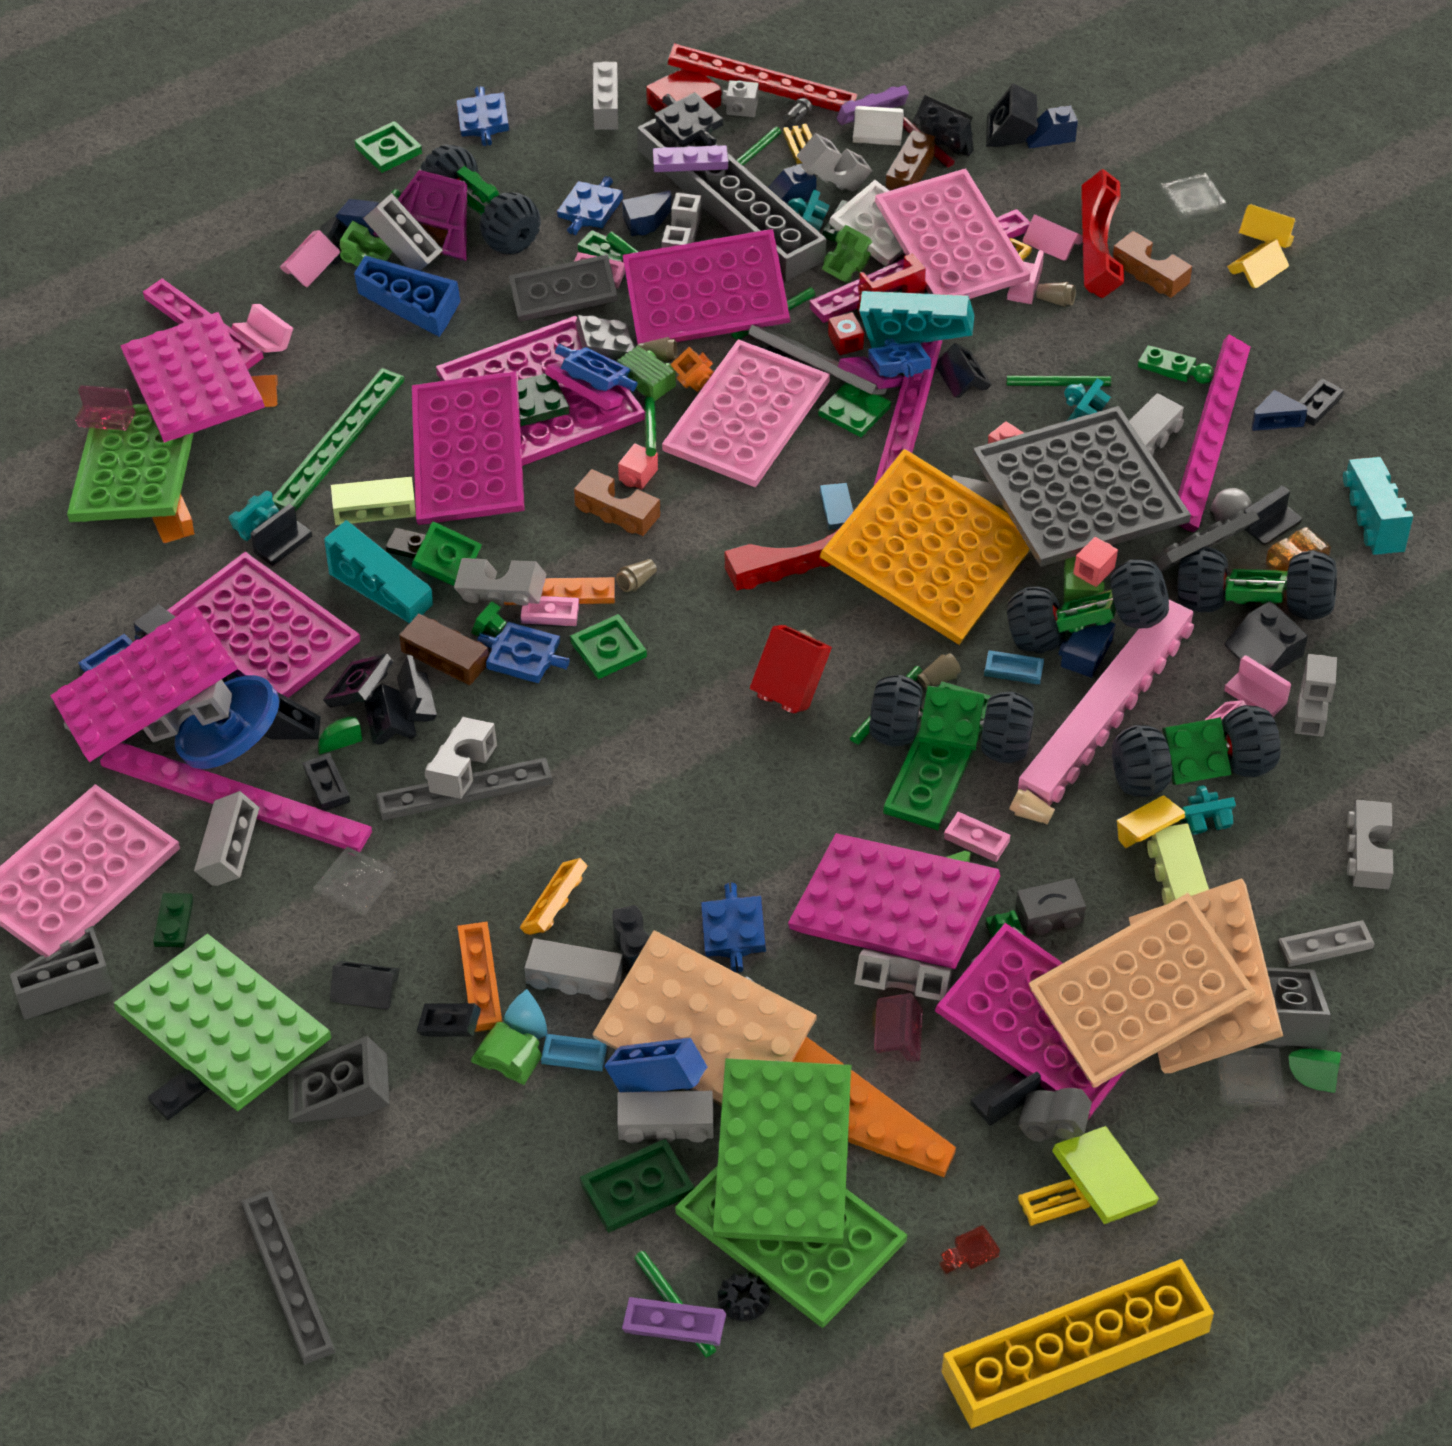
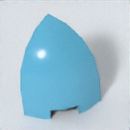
[504,989,547,1039]

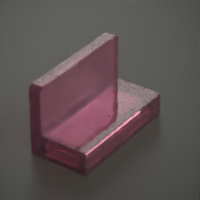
[75,385,136,431]
[874,993,923,1062]

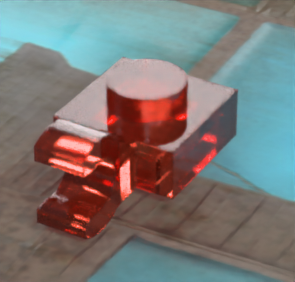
[939,1225,1000,1274]

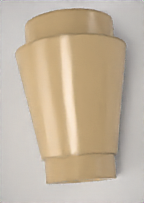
[1009,788,1055,825]

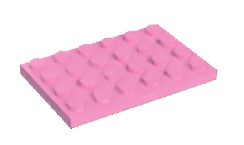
[875,169,1031,299]
[662,339,830,488]
[0,784,180,958]

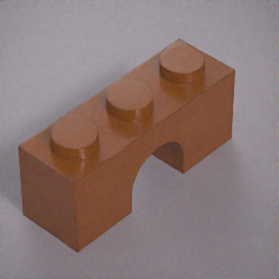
[1113,231,1192,298]
[574,469,660,536]

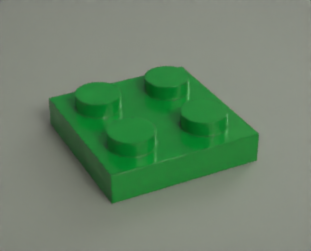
[354,121,422,173]
[818,382,891,437]
[411,521,482,586]
[570,614,647,679]

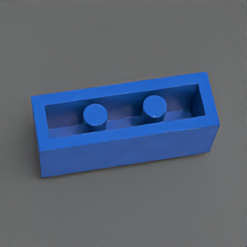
[604,1037,708,1092]

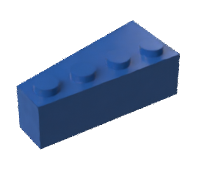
[354,255,461,337]

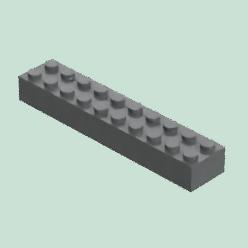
[637,118,826,282]

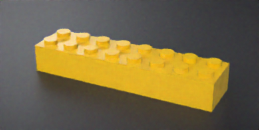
[942,1259,1214,1429]

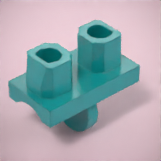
[787,190,830,232]
[1064,378,1111,421]
[229,491,279,541]
[1179,785,1236,835]

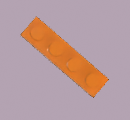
[504,577,615,605]
[458,922,502,1032]

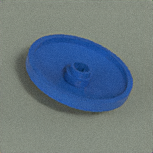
[175,675,279,769]

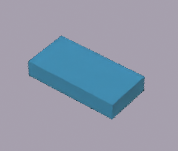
[820,483,853,530]
[984,650,1044,684]
[541,1034,608,1071]

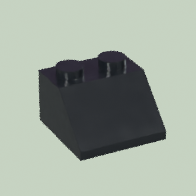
[986,83,1039,147]
[1224,601,1308,673]

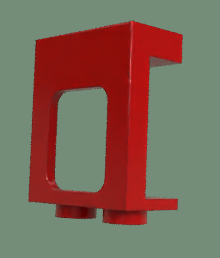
[857,253,926,317]

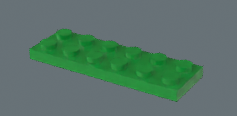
[883,681,991,830]

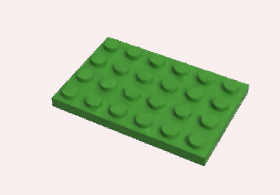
[67,404,194,522]
[114,933,331,1112]
[713,1058,851,1244]
[675,1166,907,1329]

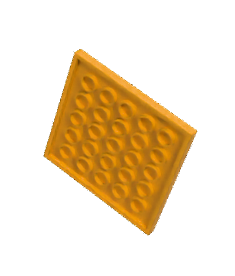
[820,449,1030,645]

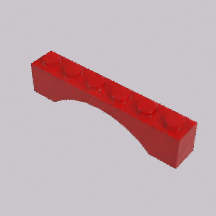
[1081,169,1124,298]
[725,527,841,591]

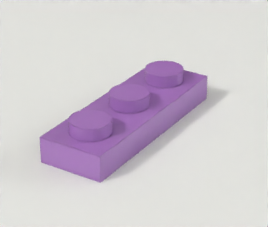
[837,85,909,125]
[653,145,728,172]
[622,1297,726,1346]

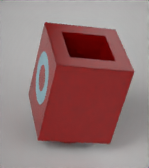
[828,312,864,356]

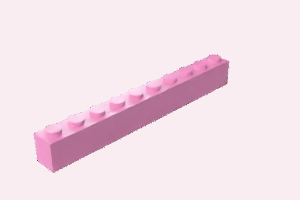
[1018,600,1194,806]

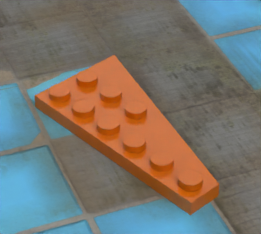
[792,1036,956,1177]

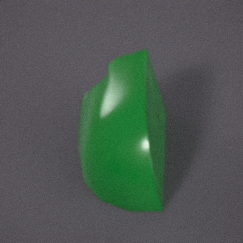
[317,716,362,755]
[1289,1049,1341,1093]

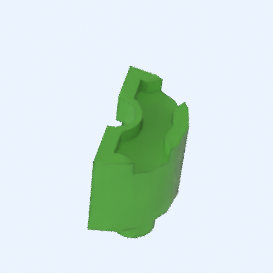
[340,221,392,266]
[822,224,872,283]
[471,1022,542,1085]

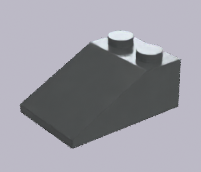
[1264,967,1331,1049]
[288,1036,390,1123]

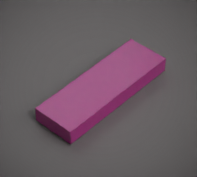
[545,361,624,410]

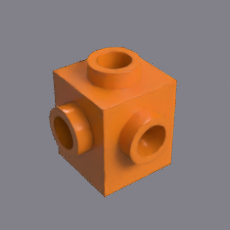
[670,347,714,392]

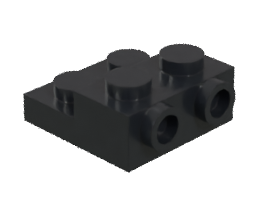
[919,102,974,156]

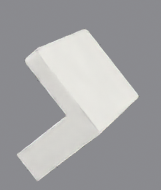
[853,106,903,145]

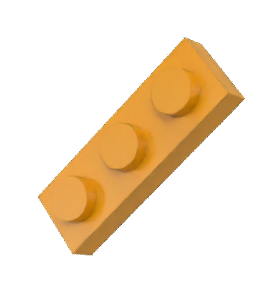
[519,858,587,935]

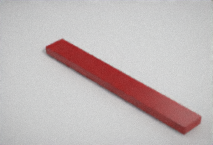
[667,44,857,112]

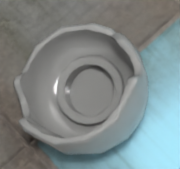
[1210,488,1252,522]

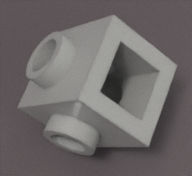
[722,81,758,117]

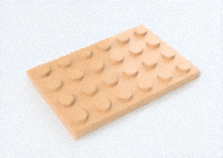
[1129,878,1283,1074]
[1028,893,1255,1088]
[593,930,816,1106]

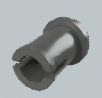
[783,98,812,126]

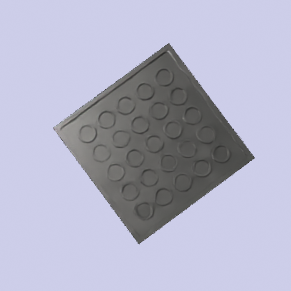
[973,406,1191,567]

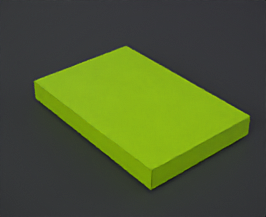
[1052,1126,1159,1224]

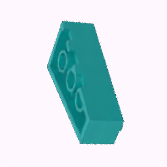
[859,291,975,348]
[1343,457,1414,555]
[324,520,433,624]

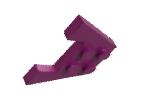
[373,170,467,261]

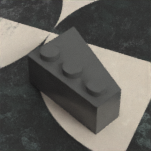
[10,926,114,1020]

